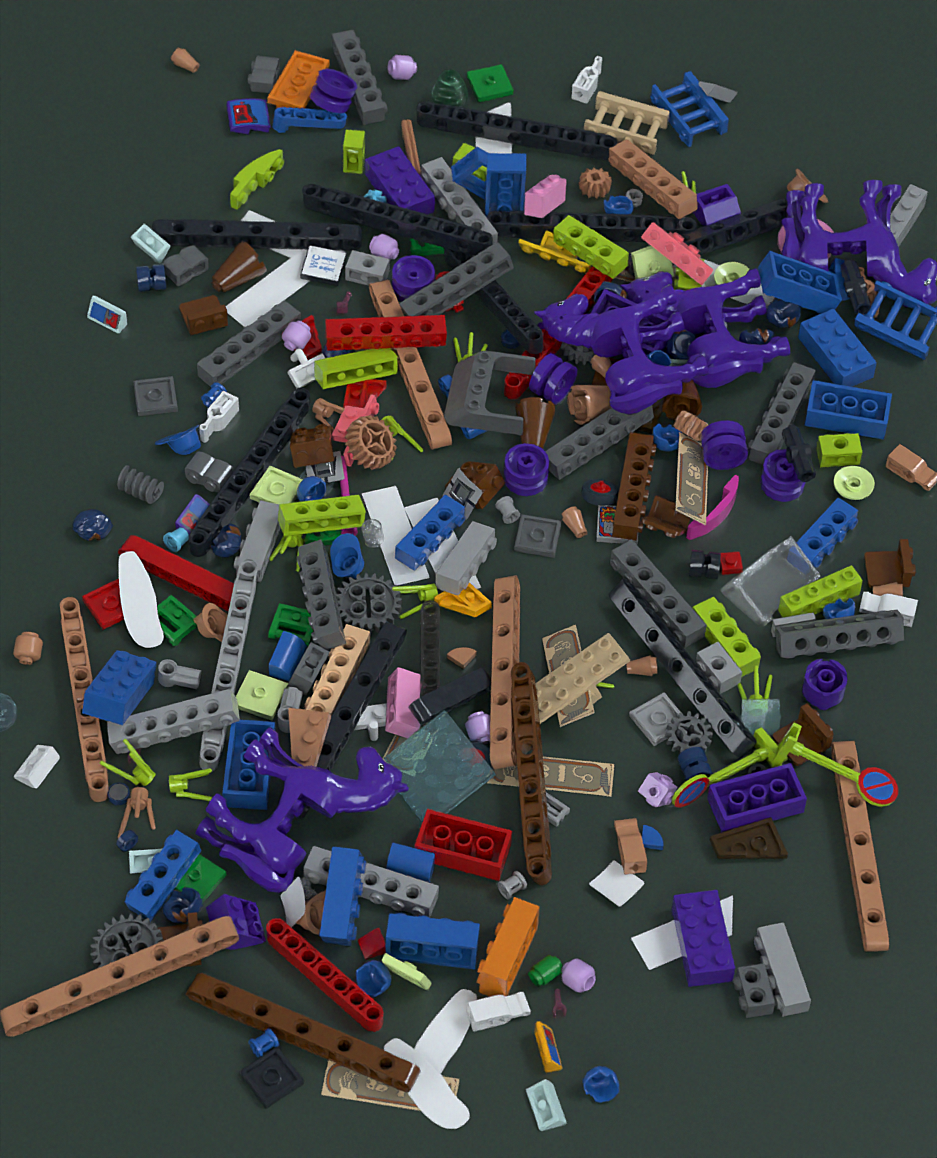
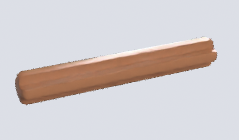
[401,119,421,175]

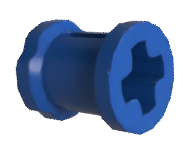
[201,382,227,408]
[249,1028,279,1058]

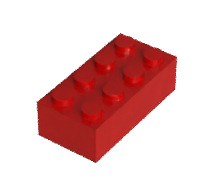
[415,809,512,881]

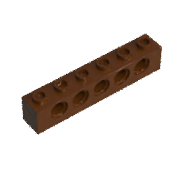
[612,432,657,541]

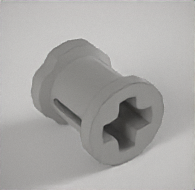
[495,496,520,524]
[497,871,527,899]

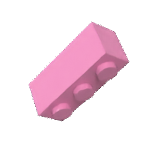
[524,175,566,218]
[385,667,422,738]

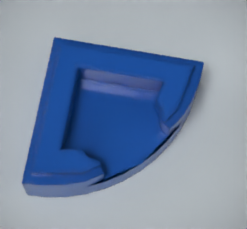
[642,825,663,850]

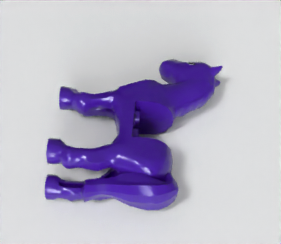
[781,180,937,308]
[620,268,790,388]
[534,284,709,414]
[195,727,409,893]

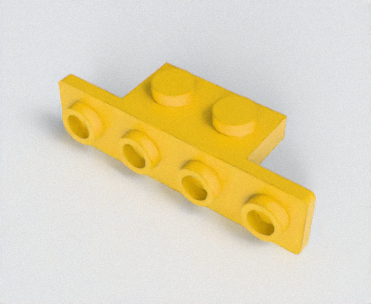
[518,231,591,273]

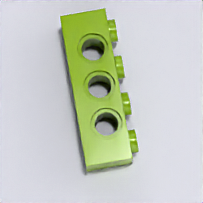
[554,215,629,279]
[278,495,366,536]
[778,565,863,618]
[693,597,761,677]

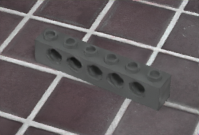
[332,30,387,125]
[399,242,514,316]
[197,300,301,387]
[747,362,816,465]
[545,405,654,480]
[296,539,346,650]
[610,539,706,648]
[775,609,904,659]

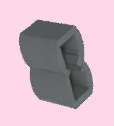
[248,56,280,93]
[163,245,209,286]
[185,451,233,492]

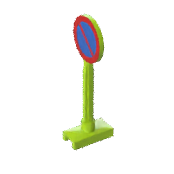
[773,723,898,807]
[672,727,788,808]

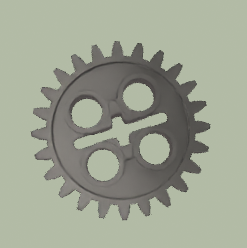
[336,573,402,634]
[91,914,164,979]

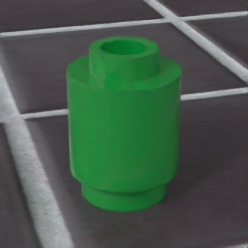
[528,955,562,987]

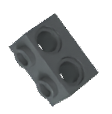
[287,642,329,695]
[733,963,775,1018]

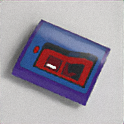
[226,99,271,134]

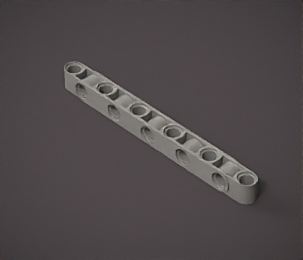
[199,559,258,771]

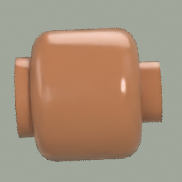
[13,632,43,665]

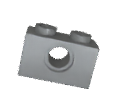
[345,250,390,285]
[695,642,742,694]

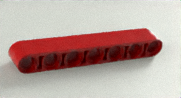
[118,535,244,611]
[266,918,383,1032]

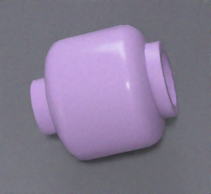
[388,55,417,80]
[369,234,399,260]
[282,320,311,351]
[465,712,491,745]
[562,959,596,993]

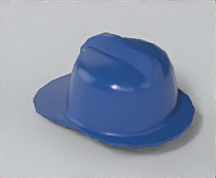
[155,425,201,455]
[330,533,365,579]

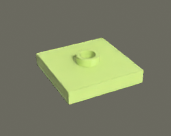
[631,246,674,279]
[250,466,302,504]
[236,670,289,721]
[382,953,432,990]

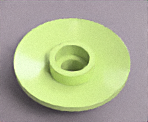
[714,262,750,285]
[834,466,875,500]

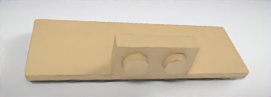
[523,633,630,724]

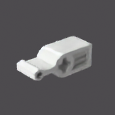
[572,56,602,104]
[200,391,239,443]
[859,592,918,627]
[466,992,531,1032]

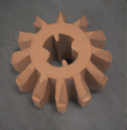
[579,167,611,199]
[674,411,708,441]

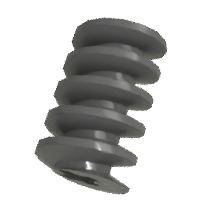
[118,465,164,504]

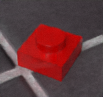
[720,552,743,575]

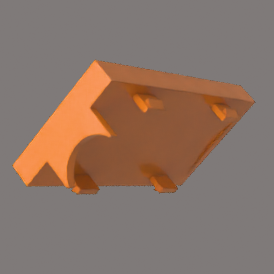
[268,51,330,109]

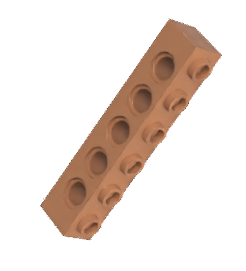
[609,139,697,219]

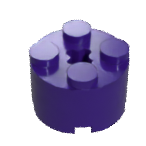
[802,659,847,710]

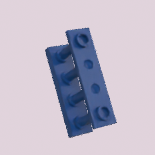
[650,71,729,147]
[854,280,937,360]

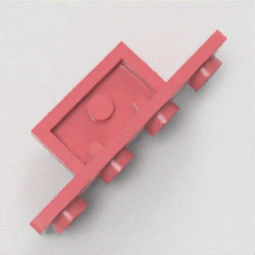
[641,222,713,285]
[332,395,379,467]

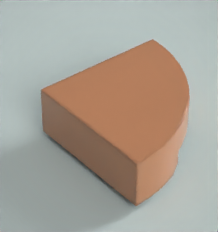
[447,647,477,669]

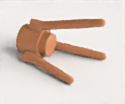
[312,398,345,434]
[118,787,156,838]

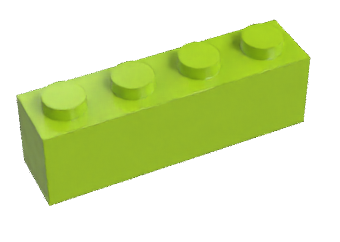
[314,348,398,389]

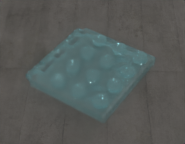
[384,710,496,822]

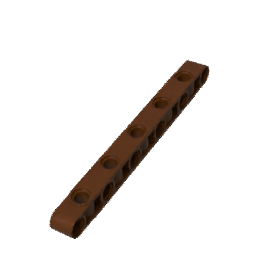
[511,662,552,885]
[186,973,421,1092]

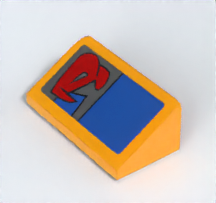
[535,1021,562,1073]

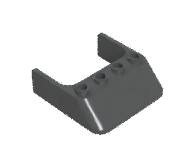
[444,351,536,435]

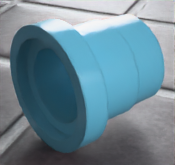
[163,527,189,552]

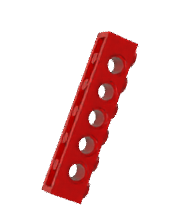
[325,315,447,351]

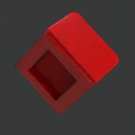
[358,928,386,960]

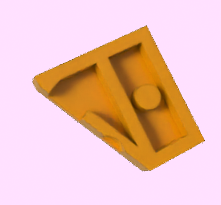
[434,583,492,617]

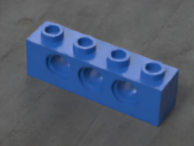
[395,495,465,571]
[788,498,858,573]
[125,830,202,922]

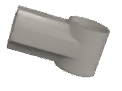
[158,659,201,689]
[278,687,302,733]

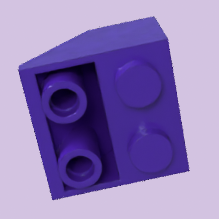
[693,184,741,227]
[206,894,266,950]

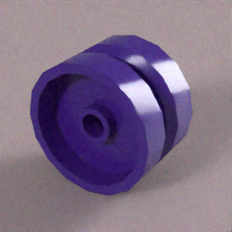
[310,69,357,113]
[392,255,435,302]
[529,353,577,405]
[701,420,748,470]
[504,443,549,496]
[760,449,805,502]

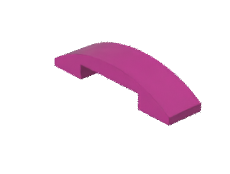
[687,475,739,540]

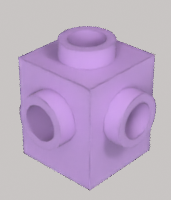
[638,772,677,807]

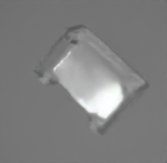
[719,536,821,626]

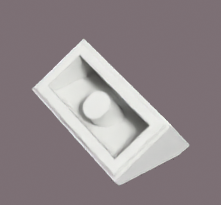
[14,745,60,788]

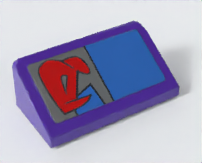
[175,494,210,535]

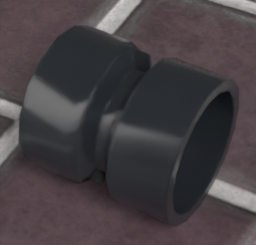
[689,549,721,580]

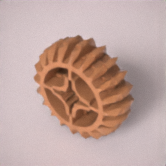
[345,415,397,470]

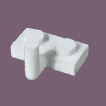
[287,349,325,389]
[348,703,387,741]

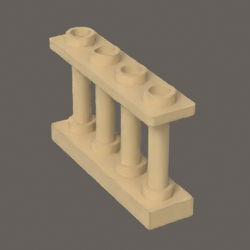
[584,91,670,155]

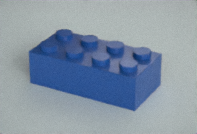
[485,153,526,218]
[758,251,842,314]
[798,308,877,387]
[805,380,892,439]
[82,650,157,725]
[222,720,275,810]
[320,847,366,946]
[386,913,480,969]

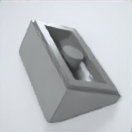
[699,81,737,103]

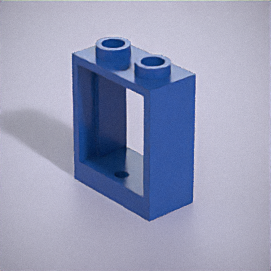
[451,146,488,199]

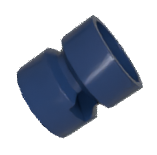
[136,264,166,292]
[678,747,713,781]

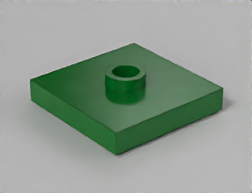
[467,64,514,102]
[174,854,227,904]

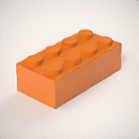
[477,897,540,997]

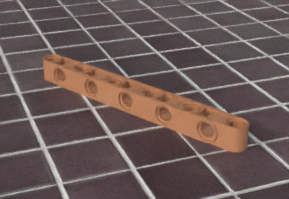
[369,280,452,449]
[490,575,520,769]
[60,597,109,802]
[831,741,889,952]
[0,916,239,1036]

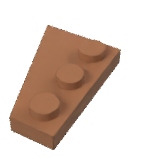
[288,708,331,767]

